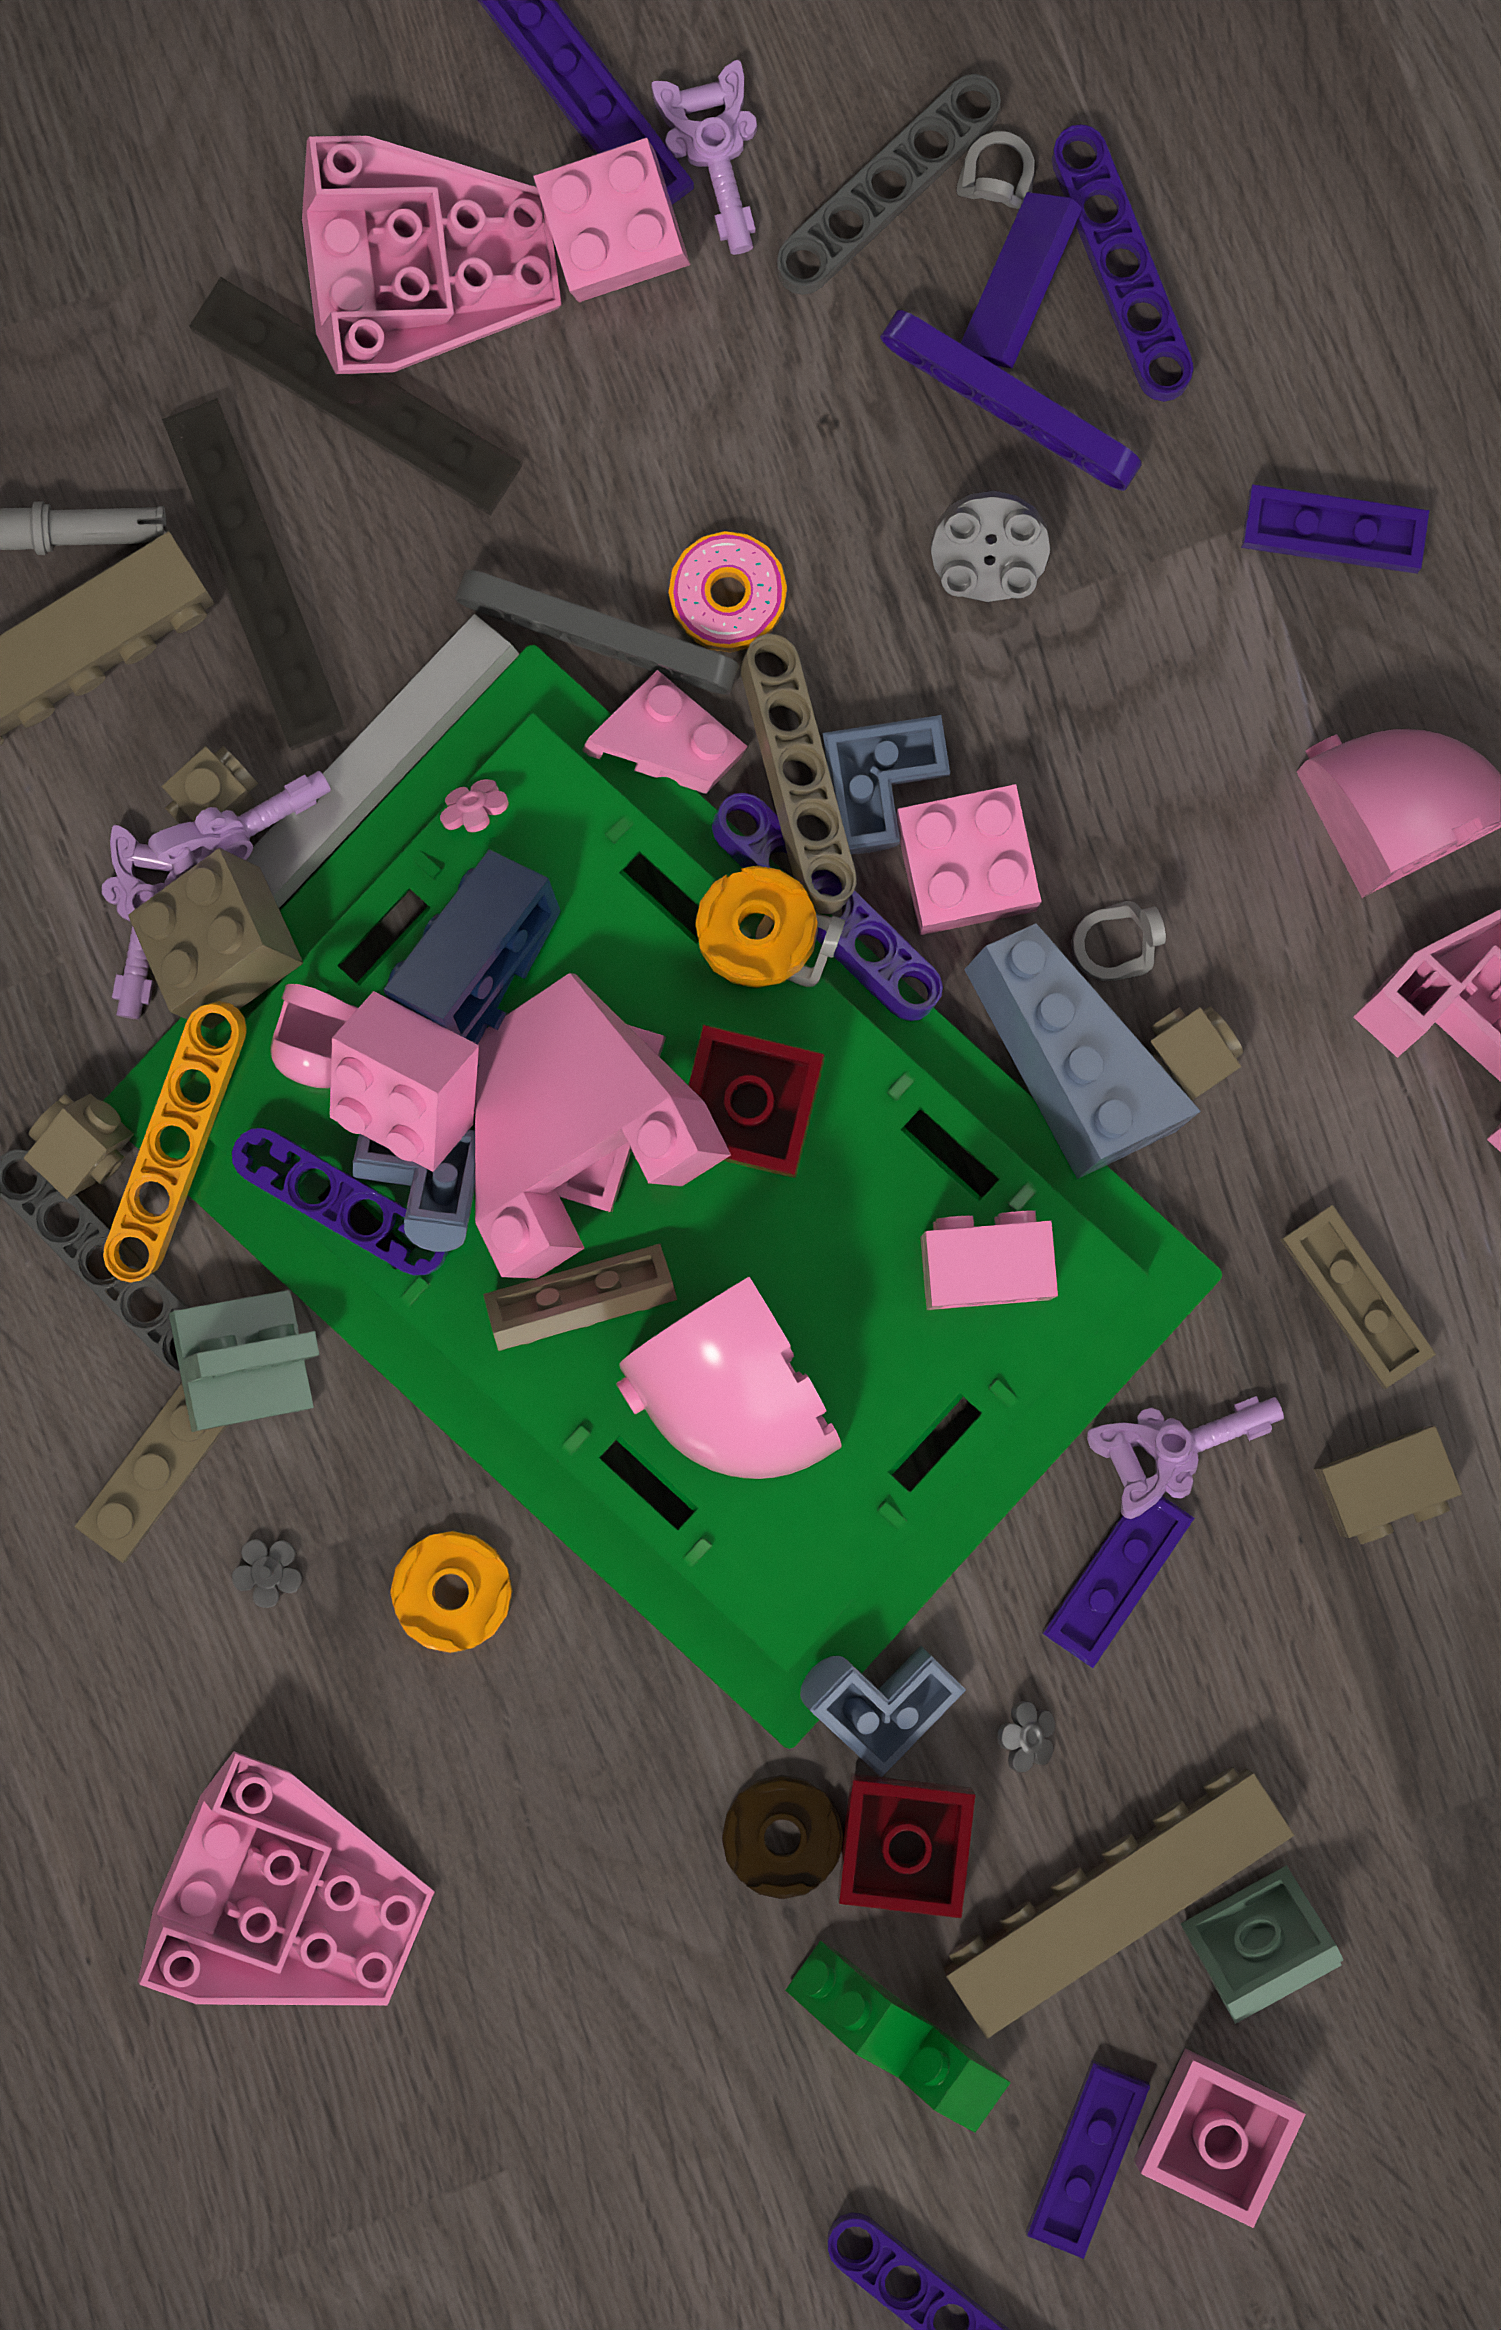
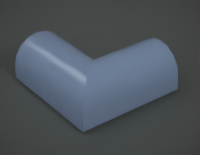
[822,715,950,854]
[353,1129,475,1252]
[800,1646,966,1777]

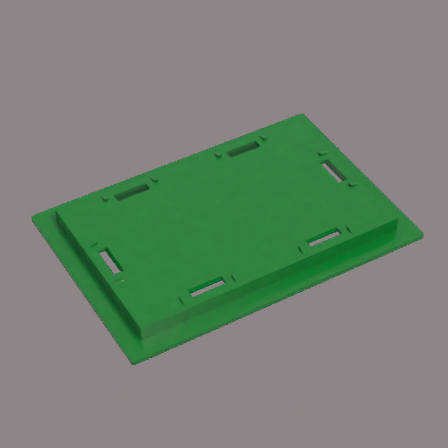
[103,645,1222,1749]

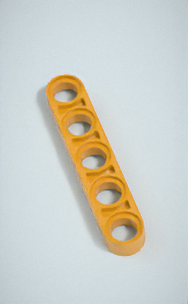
[103,1001,247,1283]

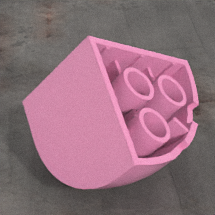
[1297,729,1501,898]
[616,1277,842,1479]

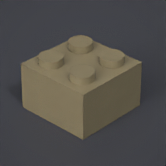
[128,848,303,1029]

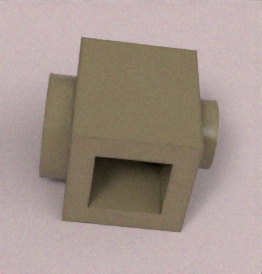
[161,746,258,824]
[1145,1006,1243,1101]
[24,1093,134,1199]

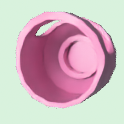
[271,984,358,1088]

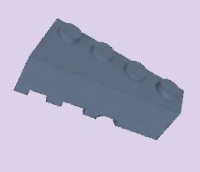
[964,923,1201,1179]

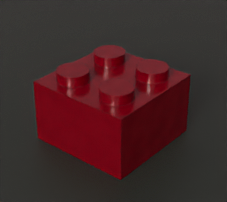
[688,1025,825,1178]
[837,1773,976,1918]

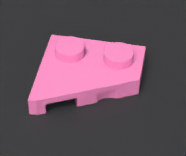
[583,670,748,794]

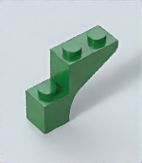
[785,1941,1011,2133]

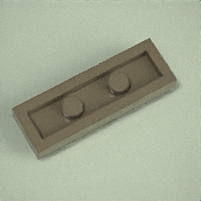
[1280,1205,1436,1389]
[483,1244,677,1351]
[75,1383,228,1563]

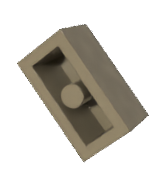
[1314,1426,1462,1544]

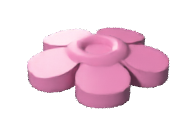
[440,779,509,832]

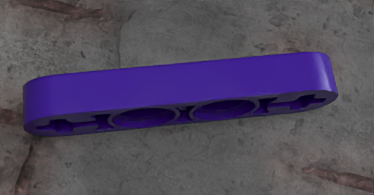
[232,1128,448,1275]

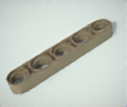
[741,634,857,914]

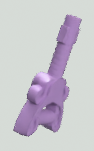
[651,60,757,255]
[148,771,331,887]
[102,825,203,1020]
[1087,1396,1284,1519]

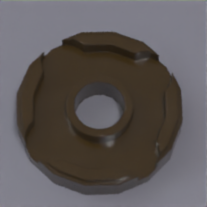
[722,1775,843,1899]

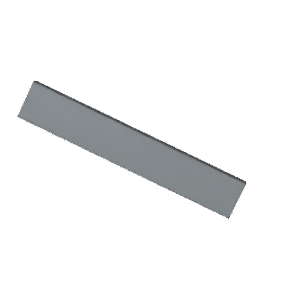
[246,614,519,908]

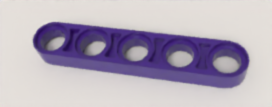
[1052,124,1194,402]
[880,310,1142,491]
[712,793,943,1021]
[827,2212,1010,2330]

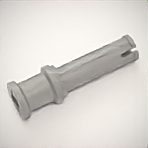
[0,501,167,555]

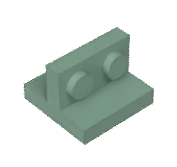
[169,1290,319,1432]
[1181,1865,1343,2024]

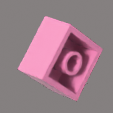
[533,138,690,302]
[896,784,1041,935]
[330,991,479,1172]
[920,1211,1058,1310]
[1134,2048,1306,2228]

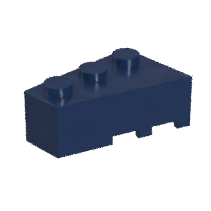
[383,850,561,1069]

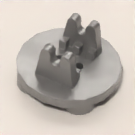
[931,491,1050,602]

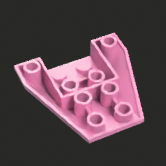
[302,136,561,374]
[138,1751,434,2005]

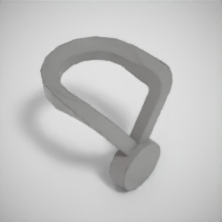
[956,131,1035,209]
[1071,901,1166,981]
[755,913,846,987]

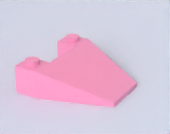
[1353,909,1501,1152]
[475,973,731,1279]

